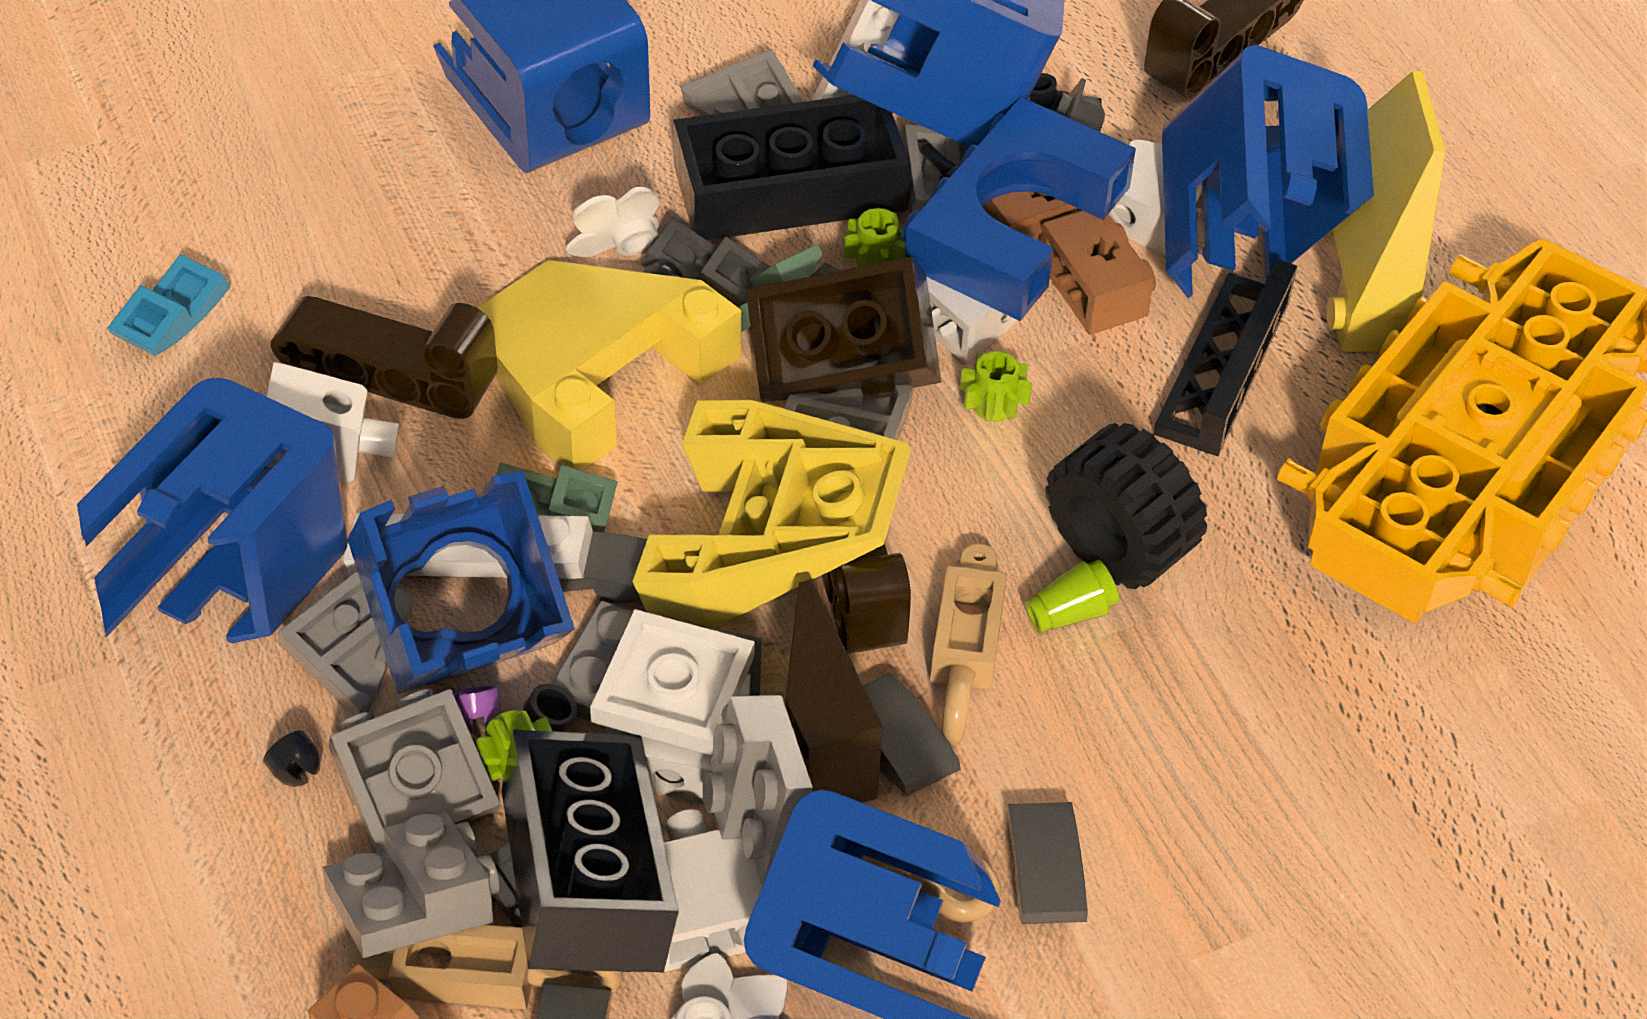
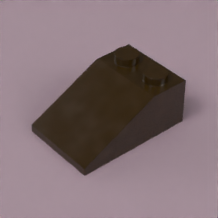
[746,256,942,402]
[785,579,883,803]

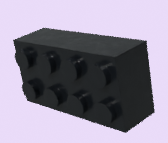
[673,95,910,240]
[501,730,679,973]

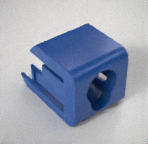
[433,0,650,173]
[813,0,1065,147]
[1162,45,1374,298]
[77,378,347,643]
[347,471,575,694]
[743,790,1001,1019]

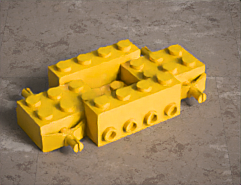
[1277,238,1647,624]

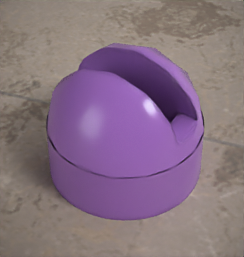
[452,685,501,733]

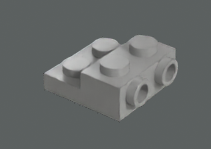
[329,689,501,853]
[702,695,813,886]
[322,812,499,958]

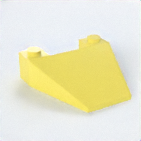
[1327,71,1446,352]
[477,260,741,471]
[632,400,911,628]

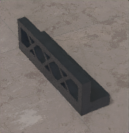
[1153,259,1298,456]

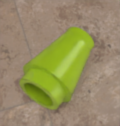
[1024,559,1120,634]

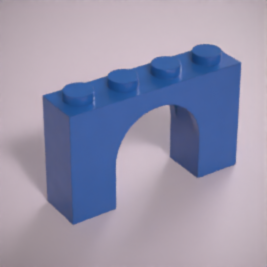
[902,97,1136,321]

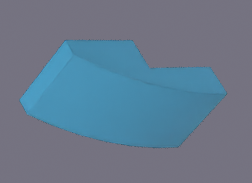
[107,254,230,356]

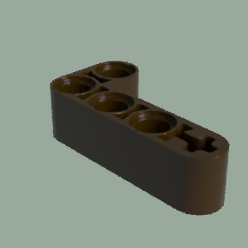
[1144,0,1304,99]
[270,296,498,419]
[821,543,911,654]

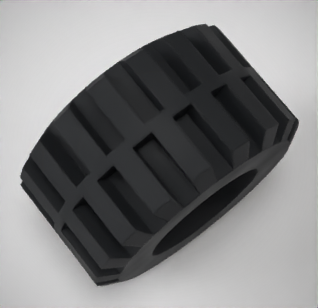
[1045,423,1208,589]

